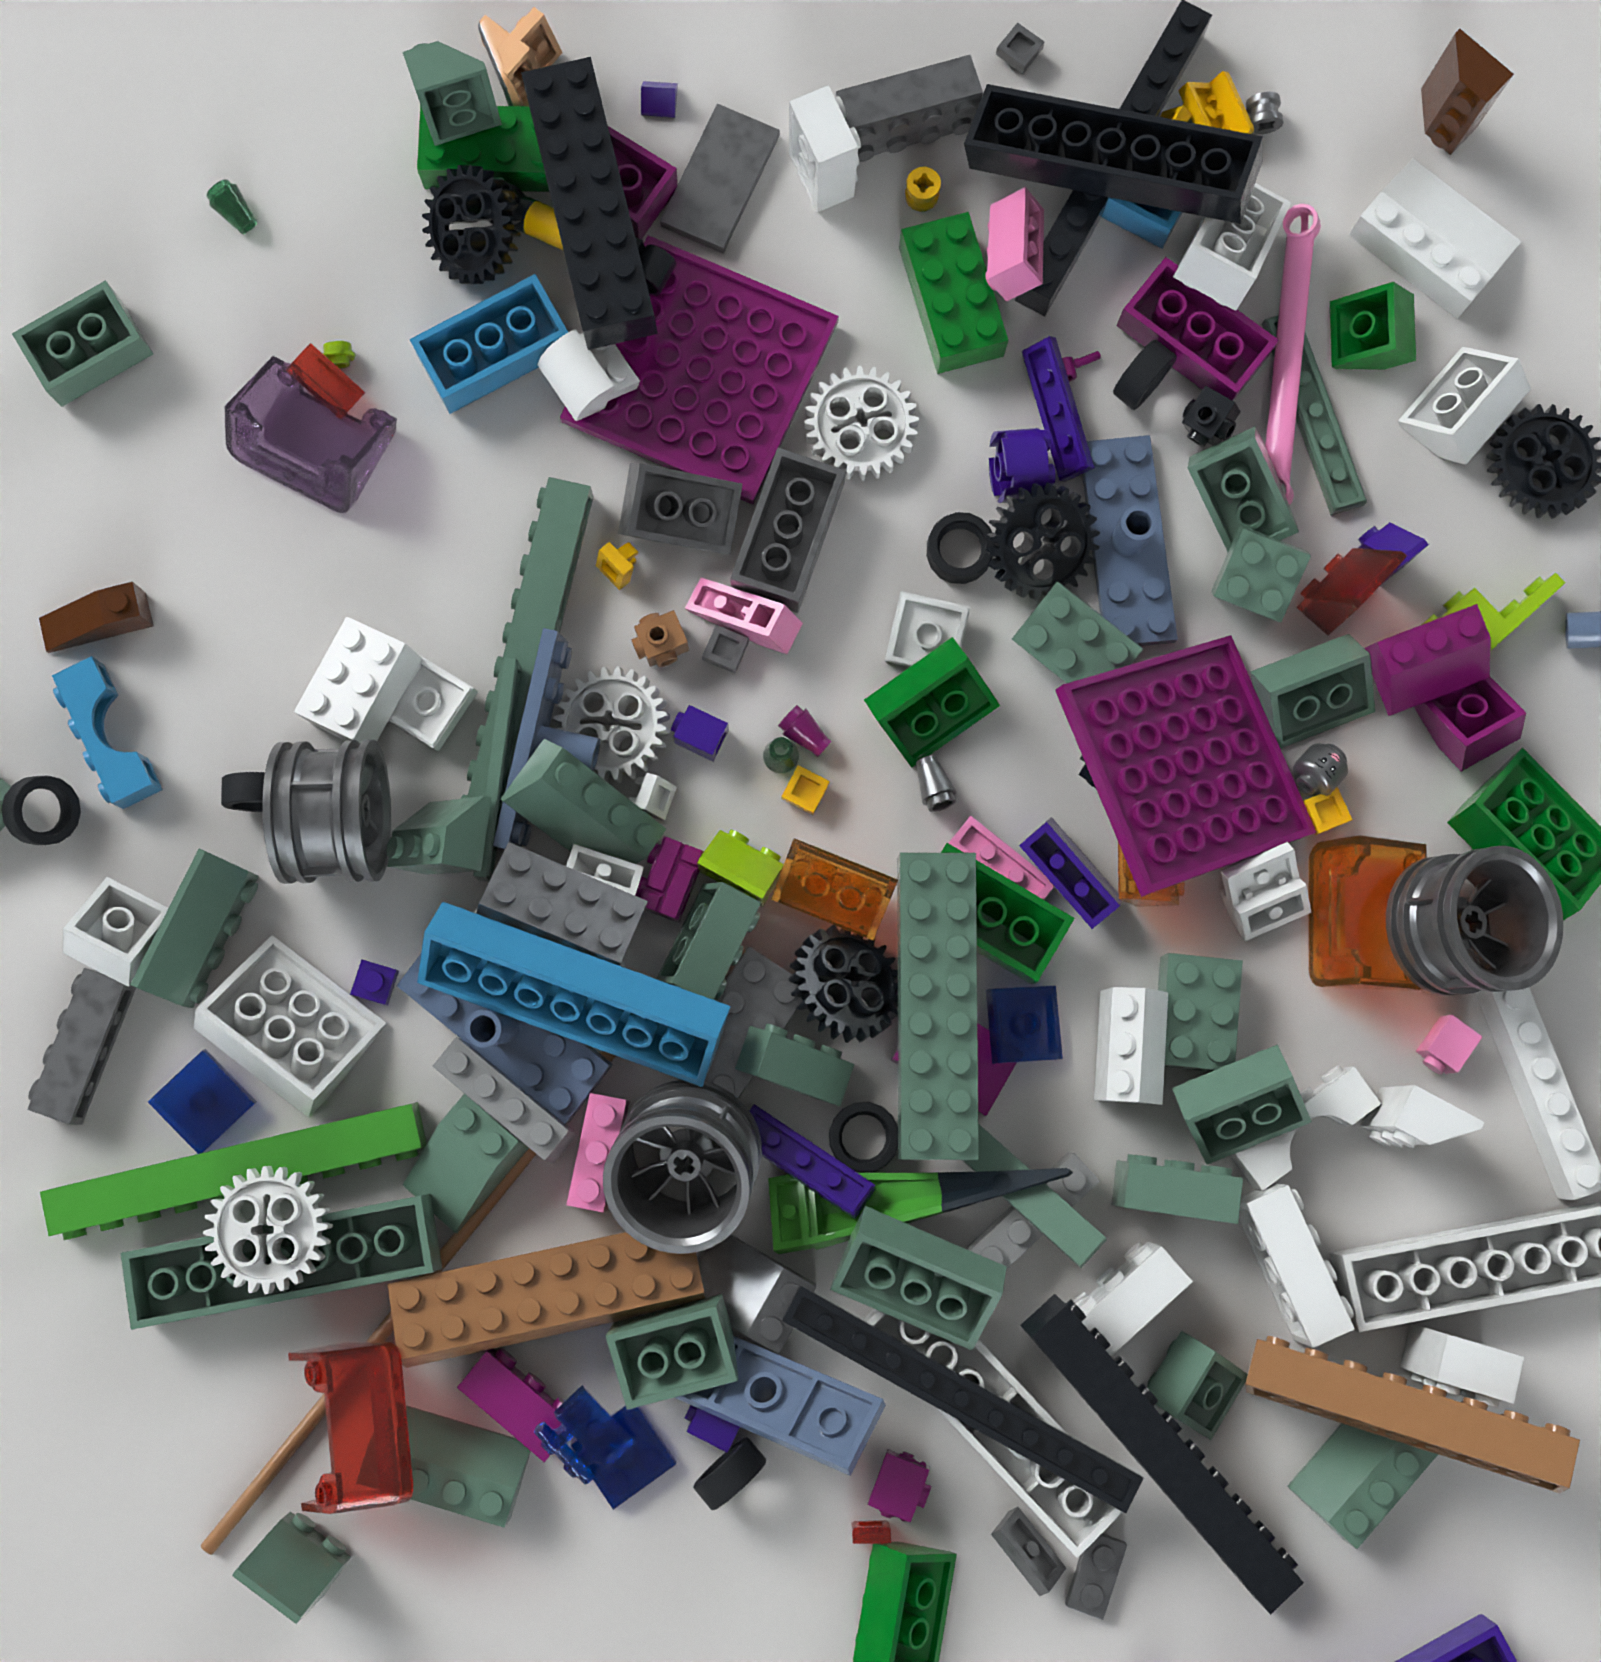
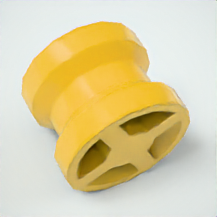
[905,167,941,212]

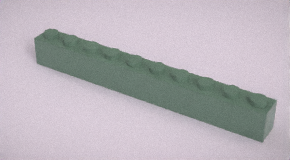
[461,477,594,798]

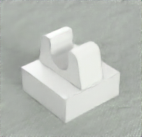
[629,773,677,820]

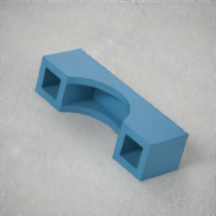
[52,656,163,809]

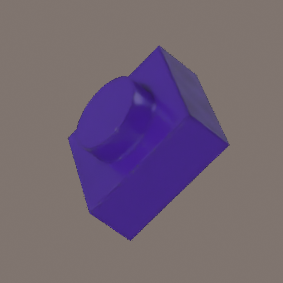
[350,959,399,1006]

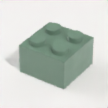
[1211,525,1311,623]

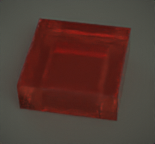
[851,1520,891,1544]

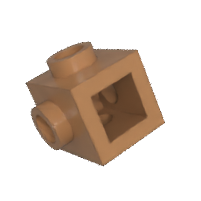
[631,610,689,667]

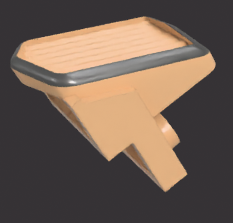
[478,7,563,107]

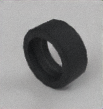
[1113,339,1177,410]
[926,512,994,584]
[221,772,265,812]
[1,775,81,845]
[829,1102,898,1173]
[693,1437,766,1511]

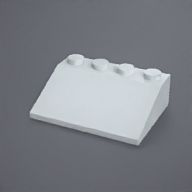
[1349,158,1522,319]
[193,935,386,1118]

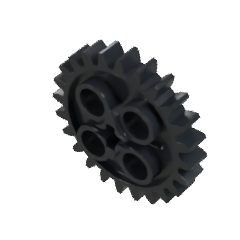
[422,165,521,284]
[1486,404,1601,519]
[985,482,1100,601]
[788,924,898,1043]

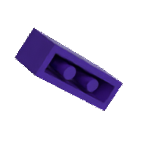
[1019,817,1123,929]

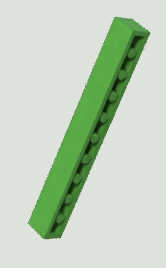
[40,1102,427,1240]

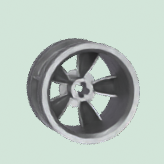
[263,740,391,884]
[1386,846,1563,995]
[603,1080,762,1254]

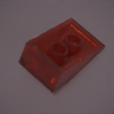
[1296,548,1407,636]

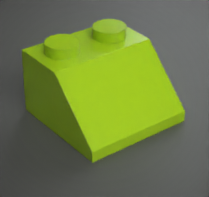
[697,829,784,907]

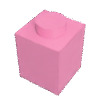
[1416,1015,1482,1075]

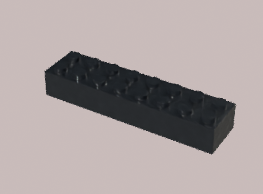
[521,57,658,350]
[964,84,1263,224]

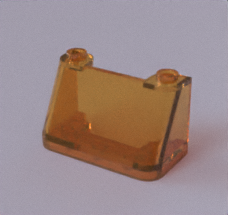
[1308,835,1427,991]

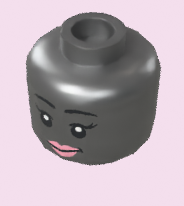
[1293,743,1348,796]

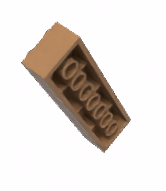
[387,1232,705,1368]
[1245,1336,1580,1494]

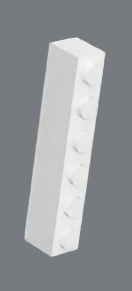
[1476,987,1601,1200]

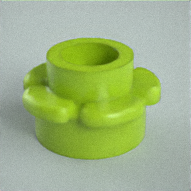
[320,341,356,369]

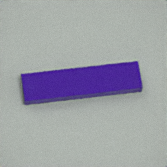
[1021,336,1095,482]
[749,1104,876,1219]

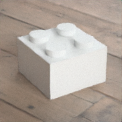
[63,877,168,987]

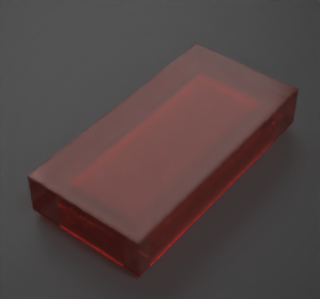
[285,343,366,420]

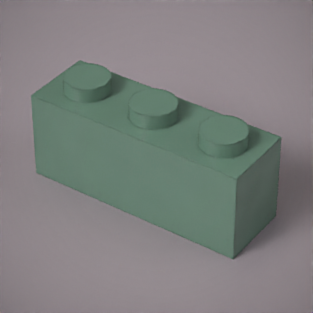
[735,1024,854,1106]

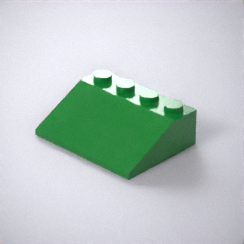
[1447,747,1601,921]

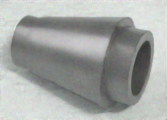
[916,755,957,812]

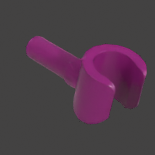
[1062,351,1101,382]

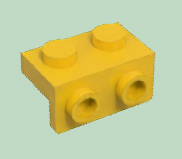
[1178,71,1254,134]

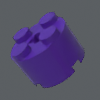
[989,428,1056,503]

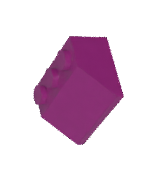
[1364,604,1491,716]

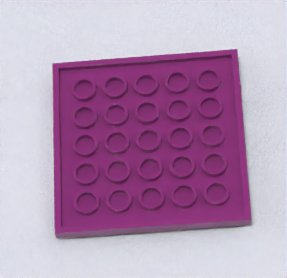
[560,235,839,505]
[1055,635,1316,897]

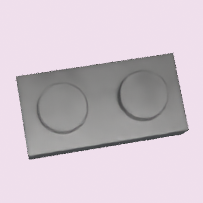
[991,1507,1066,1597]
[1065,1534,1127,1620]

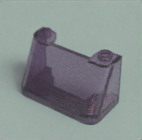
[224,356,397,513]

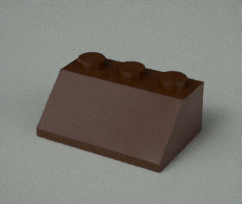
[1421,29,1514,155]

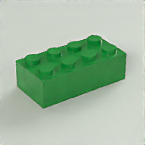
[417,105,549,192]
[899,212,1009,374]

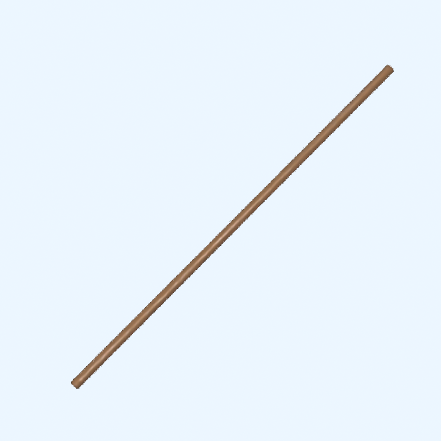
[201,1051,616,1555]

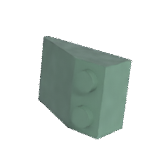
[1187,426,1299,552]
[403,1094,529,1234]
[232,1511,351,1624]

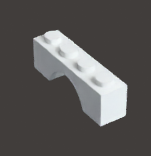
[1230,1066,1382,1191]

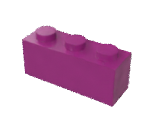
[457,1348,578,1462]

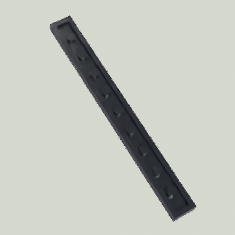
[782,1285,1144,1513]

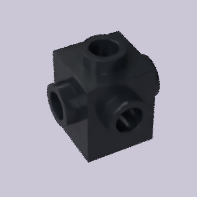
[1182,386,1241,447]

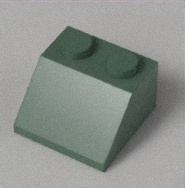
[1147,1330,1248,1440]

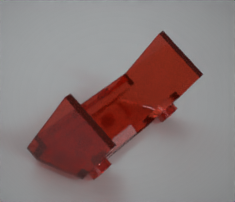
[288,1342,413,1514]

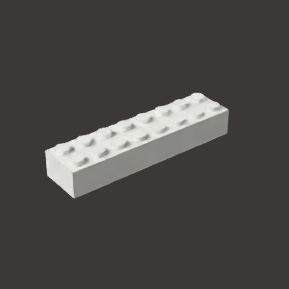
[1330,1202,1601,1332]
[863,1309,1122,1558]

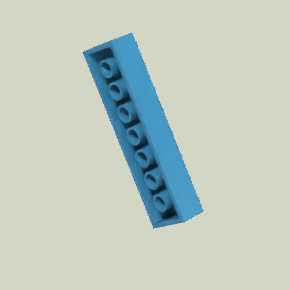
[417,902,731,1087]

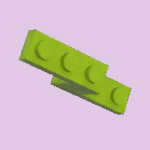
[1421,573,1565,651]

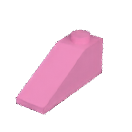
[685,578,803,654]

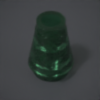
[206,179,257,234]
[763,737,799,773]

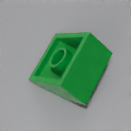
[1330,281,1416,370]

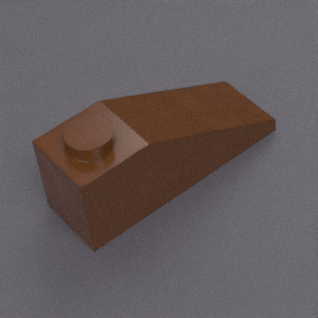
[39,581,154,653]

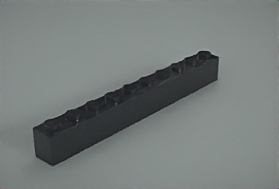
[1015,0,1212,317]
[1020,1294,1304,1615]

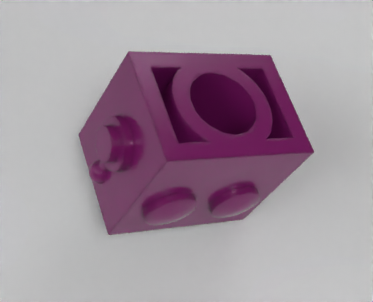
[867,1449,932,1523]

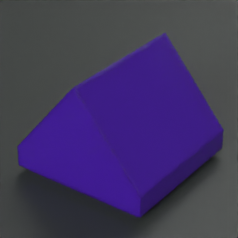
[641,81,678,118]

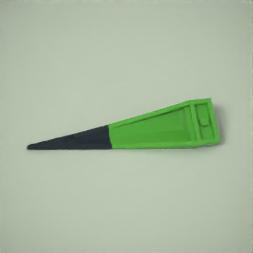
[768,1168,1073,1255]

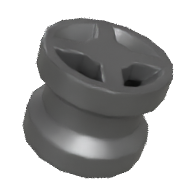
[1245,91,1284,134]

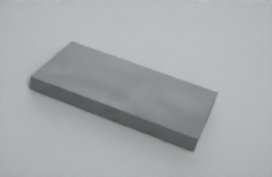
[660,103,780,253]

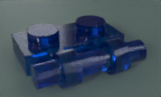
[534,1385,635,1485]

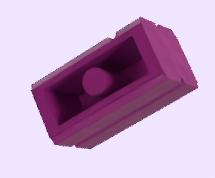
[635,836,704,923]

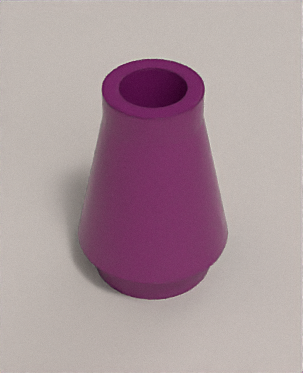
[778,705,832,757]

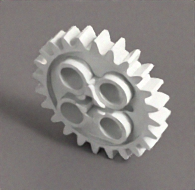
[804,366,919,481]
[553,666,671,783]
[203,1166,333,1294]

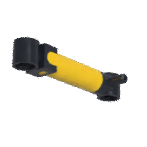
[488,181,677,296]

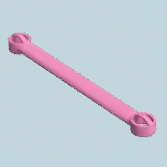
[1265,204,1321,506]

